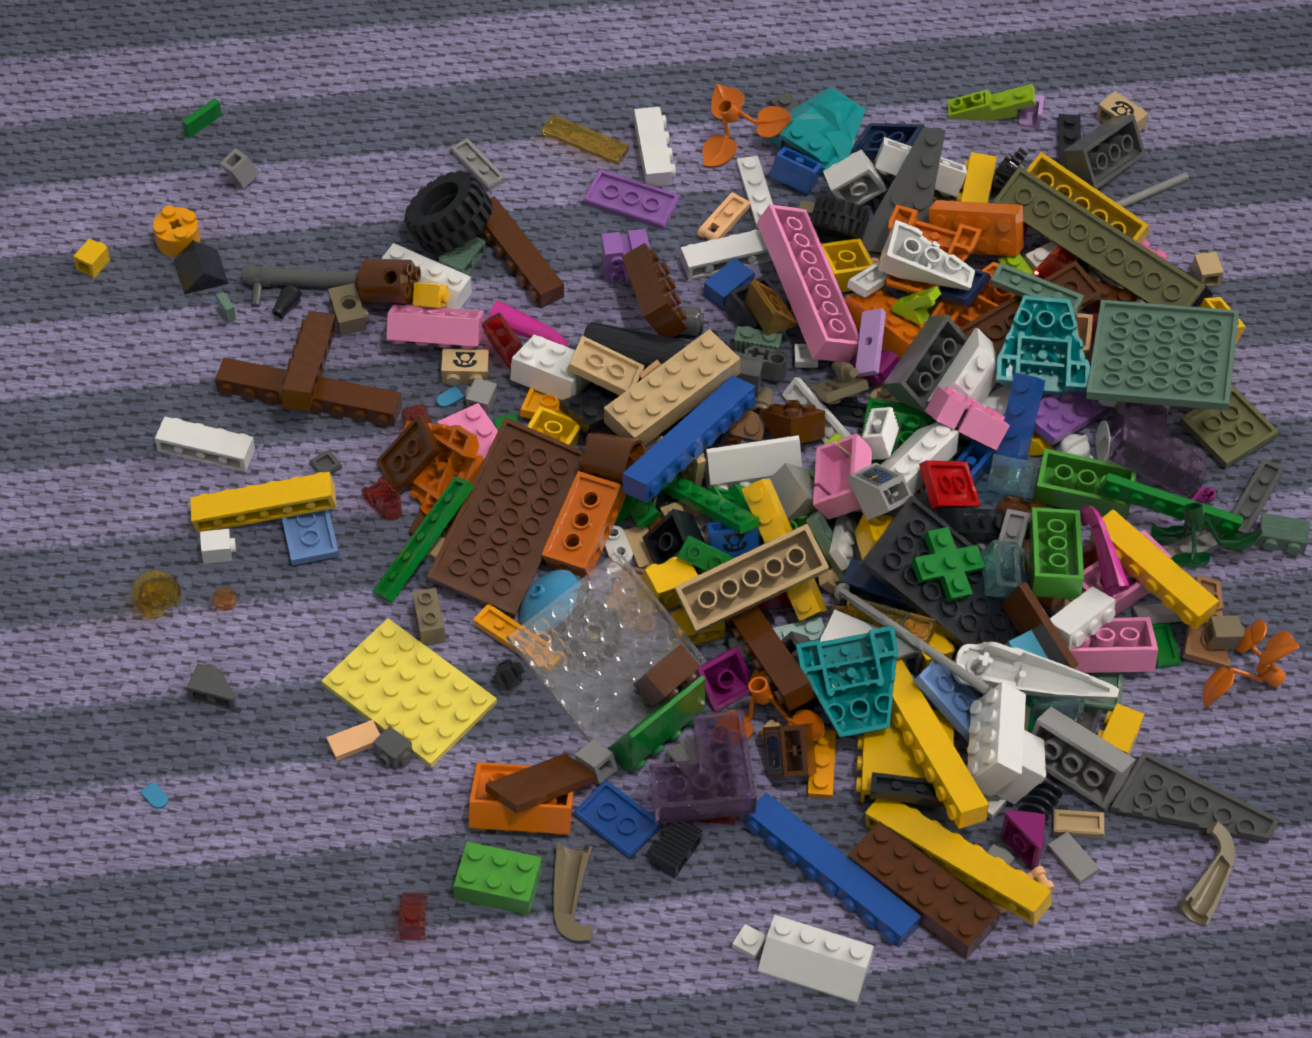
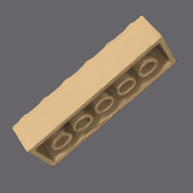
[604,329,741,445]
[675,524,829,634]

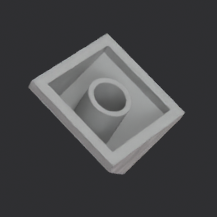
[770,463,818,521]

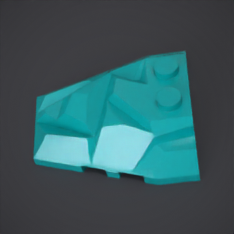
[765,86,866,177]
[996,295,1090,395]
[796,625,899,738]

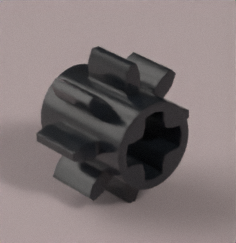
[493,659,525,689]

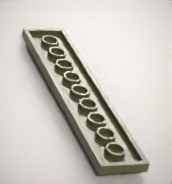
[993,166,1205,307]

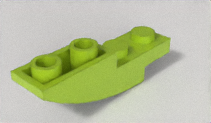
[948,84,1035,121]

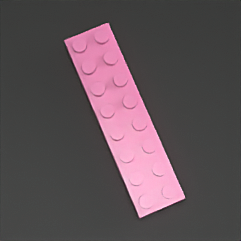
[757,204,859,363]

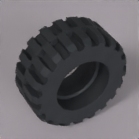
[405,171,492,254]

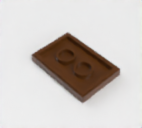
[376,415,441,496]

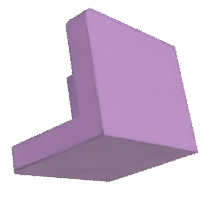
[1019,95,1044,128]

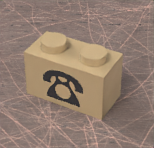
[1096,91,1148,132]
[441,349,489,386]

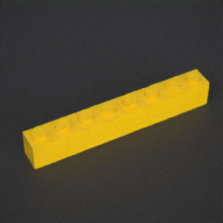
[891,660,989,829]
[865,799,1052,926]

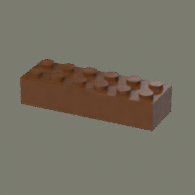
[847,822,1001,960]

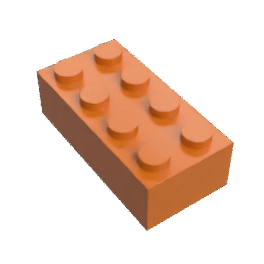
[929,200,1024,257]
[845,287,926,359]

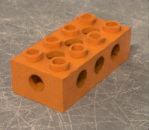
[541,471,626,579]

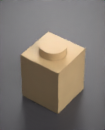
[1192,252,1224,287]

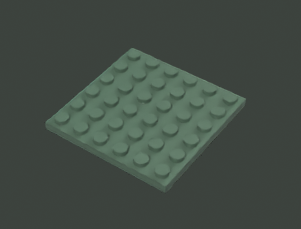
[1086,300,1239,411]

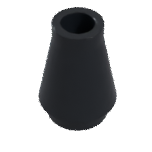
[272,284,302,319]

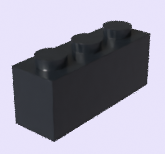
[938,508,1004,534]

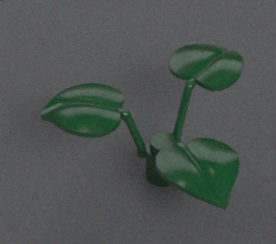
[1151,503,1263,568]

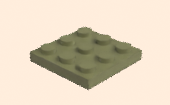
[1180,386,1279,469]

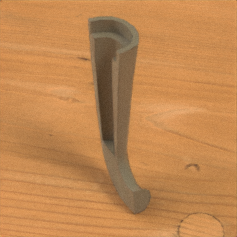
[1179,821,1235,927]
[554,842,593,942]

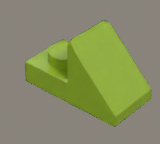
[891,286,941,325]

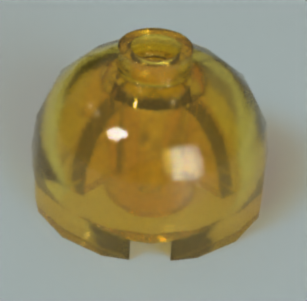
[131,569,181,619]

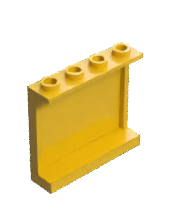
[856,710,954,809]

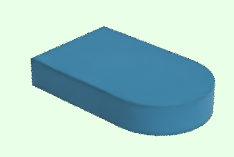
[437,386,465,408]
[140,782,168,809]

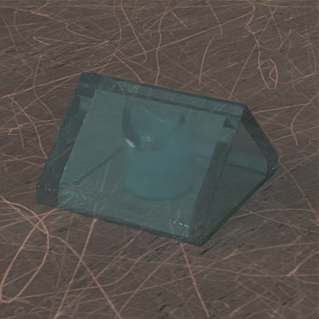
[986,454,1040,499]
[1026,695,1085,726]

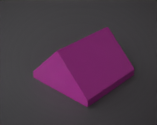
[695,646,751,712]
[1000,810,1045,870]

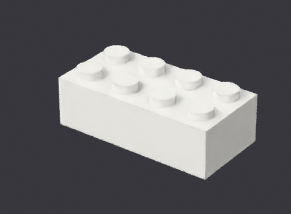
[967,682,1026,797]

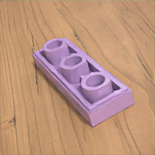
[856,308,886,377]

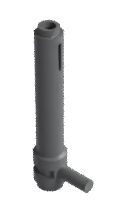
[242,264,359,307]

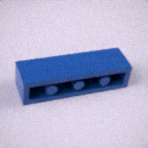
[993,373,1045,471]

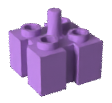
[601,229,650,283]

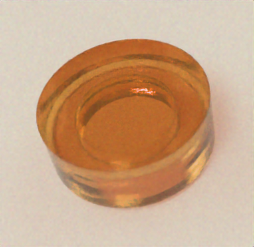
[212,587,237,612]

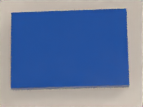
[573,780,663,860]

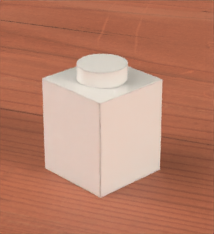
[200,529,236,564]

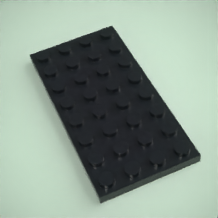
[859,495,1056,647]

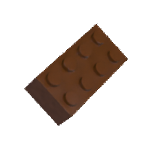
[622,243,688,338]

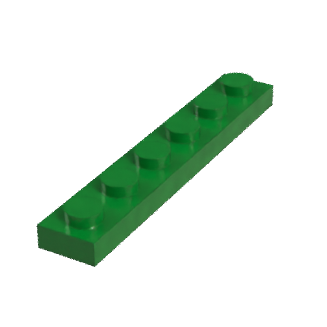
[1099,473,1243,535]
[662,474,760,534]
[372,476,474,603]

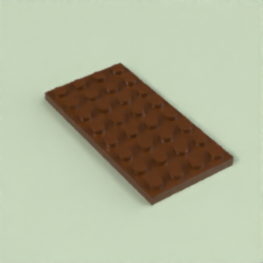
[426,417,584,618]

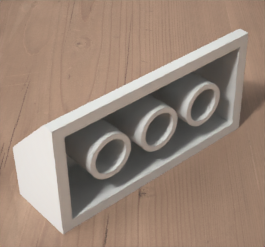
[382,243,472,309]
[881,422,959,495]
[704,435,802,491]
[757,915,874,1004]

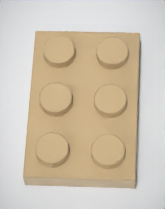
[566,336,644,396]

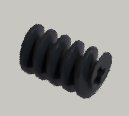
[1018,780,1063,827]

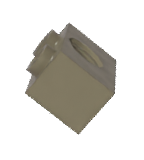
[328,283,370,336]
[412,588,446,646]

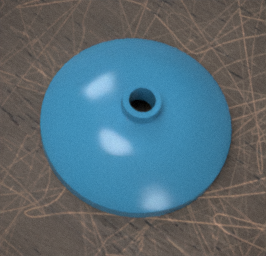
[519,569,580,634]

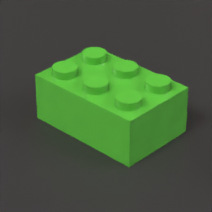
[454,842,542,915]

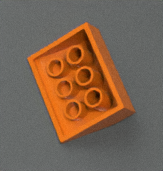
[469,762,574,835]

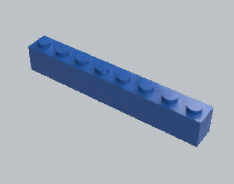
[623,375,756,503]
[745,792,921,947]

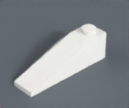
[877,220,975,291]

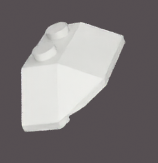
[927,328,997,405]

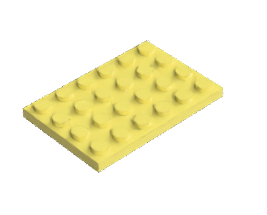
[321,618,497,767]

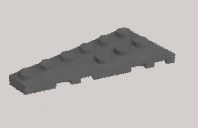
[861,127,945,254]
[1110,751,1280,843]

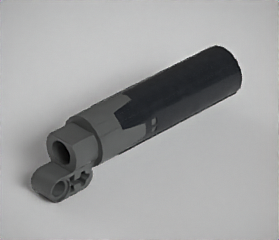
[584,322,788,395]

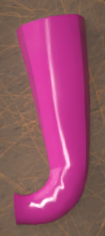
[487,300,569,348]
[1080,506,1130,595]

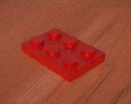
[919,460,981,509]

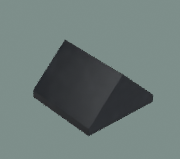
[174,240,228,295]

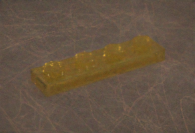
[542,114,629,165]
[843,599,938,645]

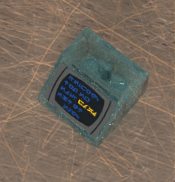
[982,540,1031,598]

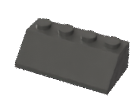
[1063,114,1146,189]
[883,315,968,414]

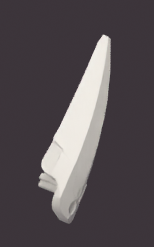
[952,642,1119,699]

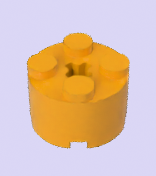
[153,205,200,258]

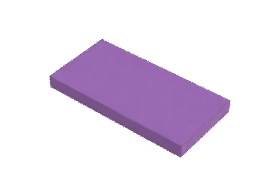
[583,169,681,230]

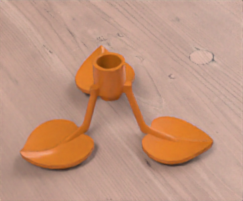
[702,84,792,167]
[1202,619,1300,709]
[708,668,825,746]

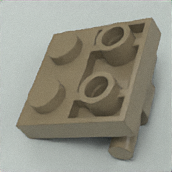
[809,361,869,405]

